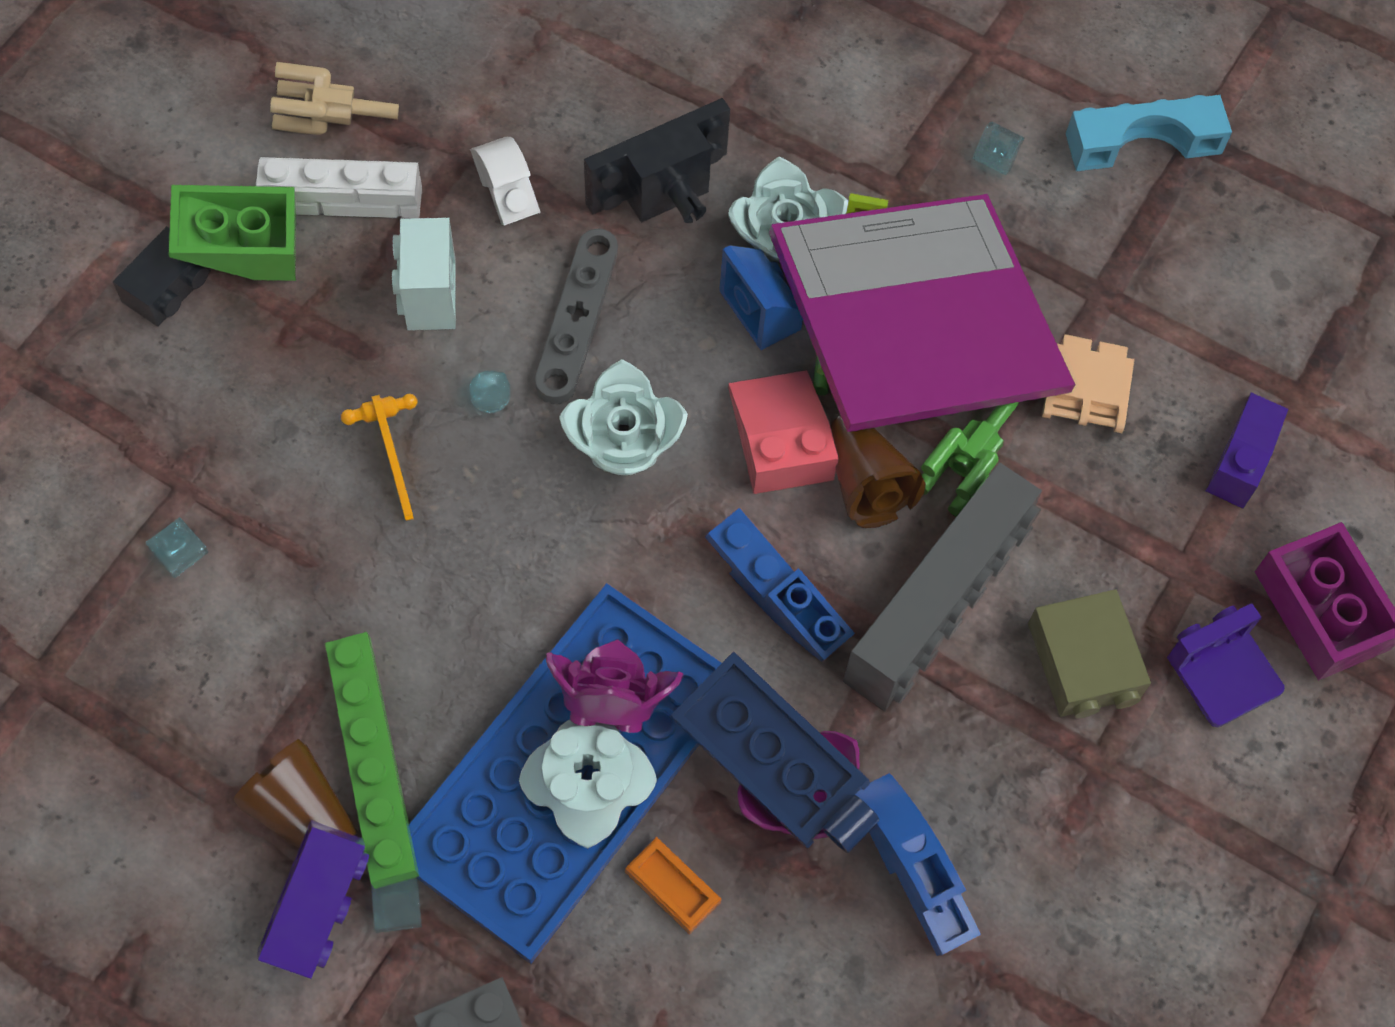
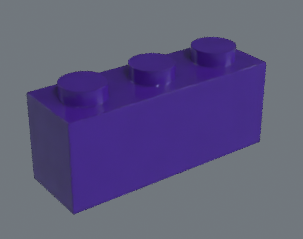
[257,820,369,979]

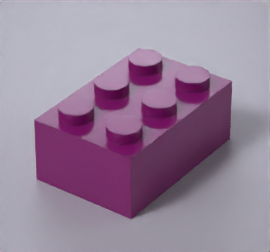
[1254,522,1395,681]

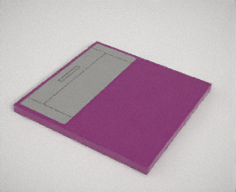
[769,194,1076,432]

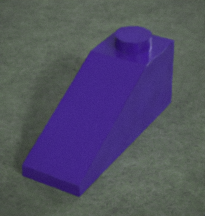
[1206,392,1288,509]

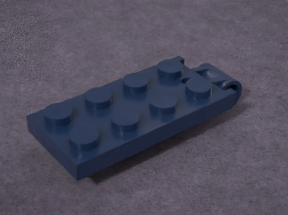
[671,651,880,853]

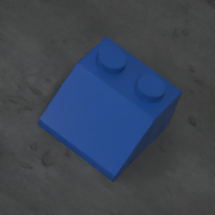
[719,246,803,350]

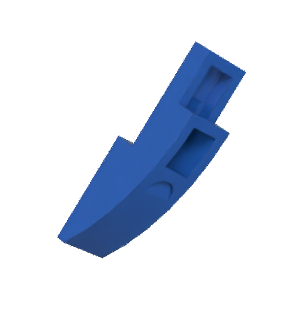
[705,508,855,662]
[855,773,981,956]

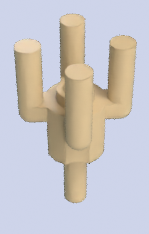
[270,62,399,135]

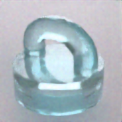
[470,371,511,413]

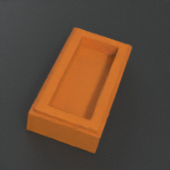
[625,837,722,935]

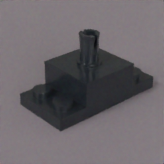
[584,98,730,223]

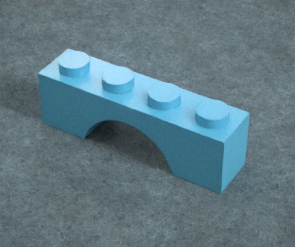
[1066,95,1232,171]

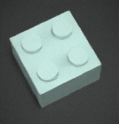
[392,218,456,330]

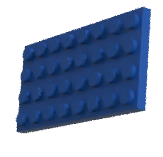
[409,583,722,964]

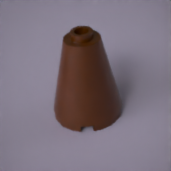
[830,415,926,528]
[233,739,358,848]

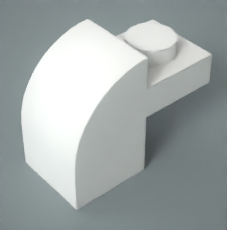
[470,137,540,225]

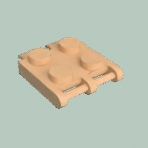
[1042,334,1134,433]

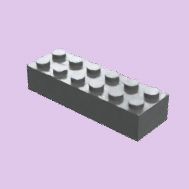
[843,462,1042,712]

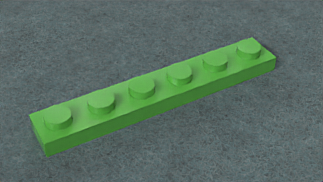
[325,632,419,889]

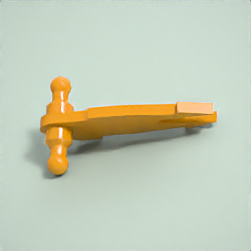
[341,394,418,521]

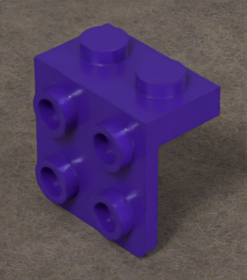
[1167,603,1285,728]

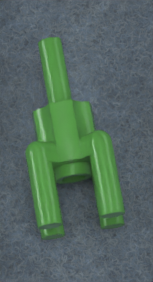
[921,402,1019,517]

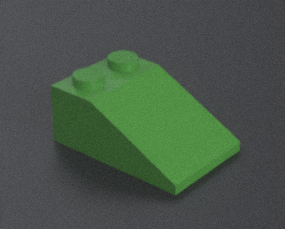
[169,185,296,281]

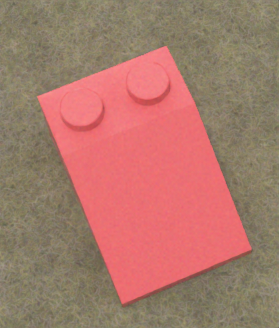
[728,370,838,494]

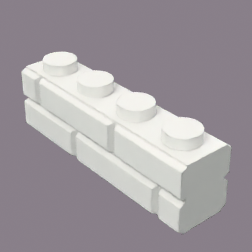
[256,157,422,218]

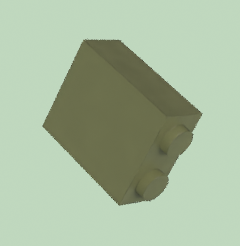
[1028,589,1151,718]

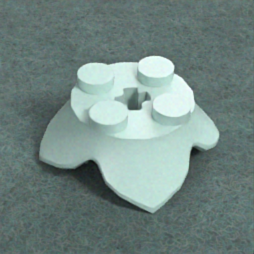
[728,157,848,262]
[559,359,688,475]
[519,720,657,849]

